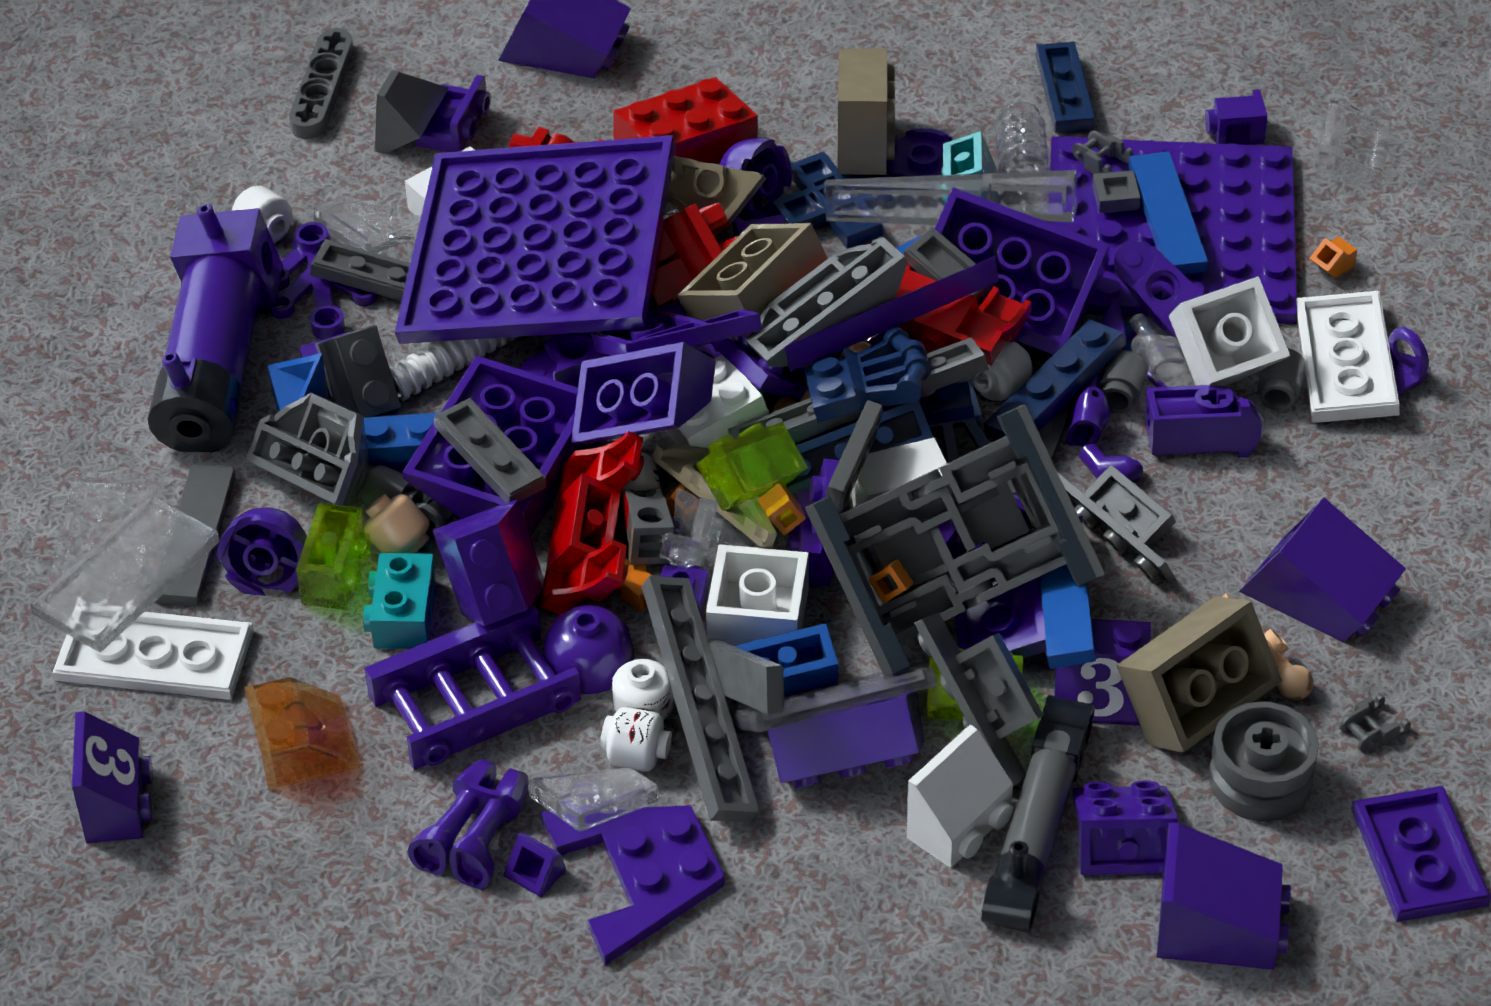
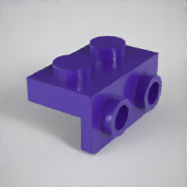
[415,75,491,152]

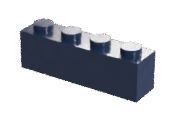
[753,400,933,495]

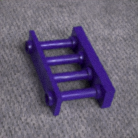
[364,603,581,770]

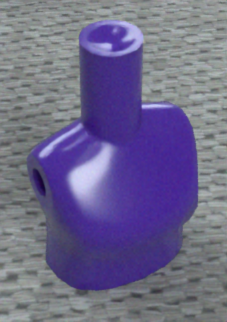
[1066,373,1110,447]

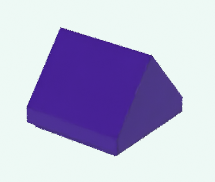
[503,832,566,897]

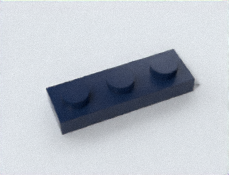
[1036,41,1095,133]

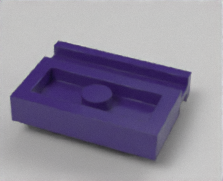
[711,333,808,402]

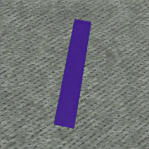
[785,256,999,372]

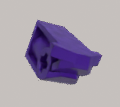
[1145,385,1265,457]

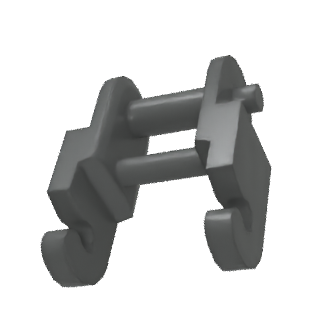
[1072,131,1134,174]
[1339,693,1411,751]

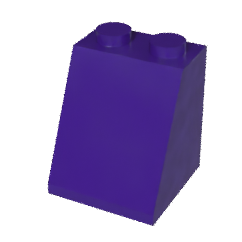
[498,0,631,79]
[1239,497,1406,642]
[433,499,544,626]
[1156,822,1291,970]

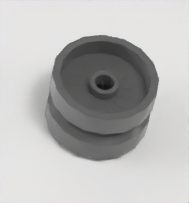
[1209,701,1319,822]

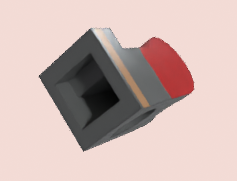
[621,489,674,565]

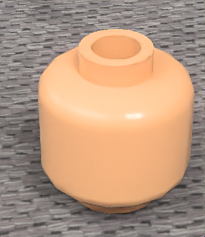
[364,494,430,553]

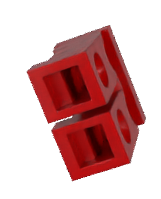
[650,203,737,309]

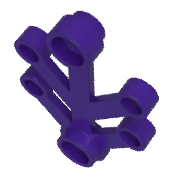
[270,222,377,340]

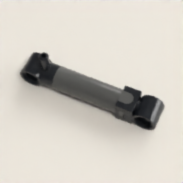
[981,695,1095,933]

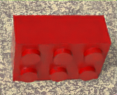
[613,77,758,165]

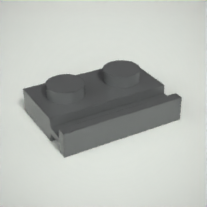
[315,325,401,418]

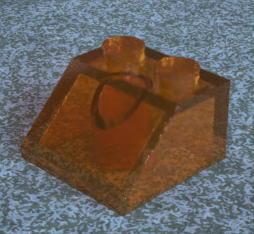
[244,677,360,790]

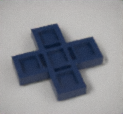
[772,151,898,248]

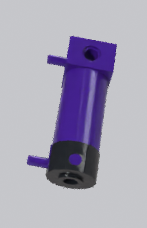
[147,204,284,453]

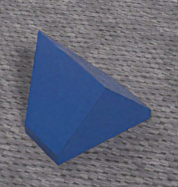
[268,353,329,412]

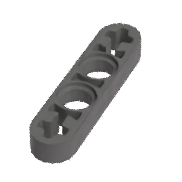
[289,28,354,139]

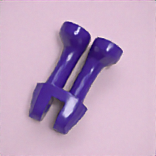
[407,759,529,889]

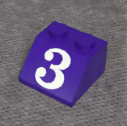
[1054,619,1151,726]
[72,711,153,843]

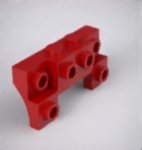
[895,264,1032,366]
[540,431,644,615]

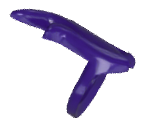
[1389,327,1431,399]

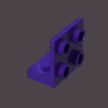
[1073,780,1178,875]

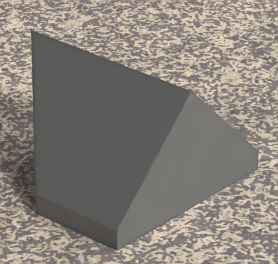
[375,70,449,153]

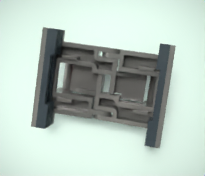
[805,405,1105,677]

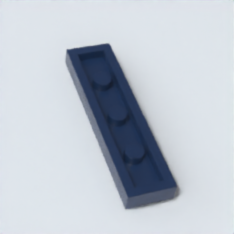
[984,319,1126,440]

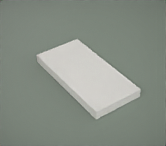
[1296,291,1399,423]
[53,605,254,700]

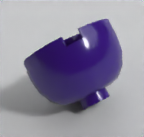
[719,138,792,219]
[217,507,310,596]
[543,605,635,695]

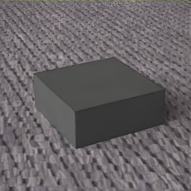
[1092,171,1140,213]

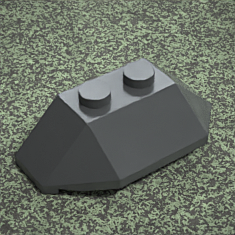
[746,237,908,368]
[246,393,369,506]

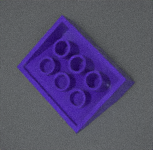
[916,187,1109,356]
[402,355,585,538]

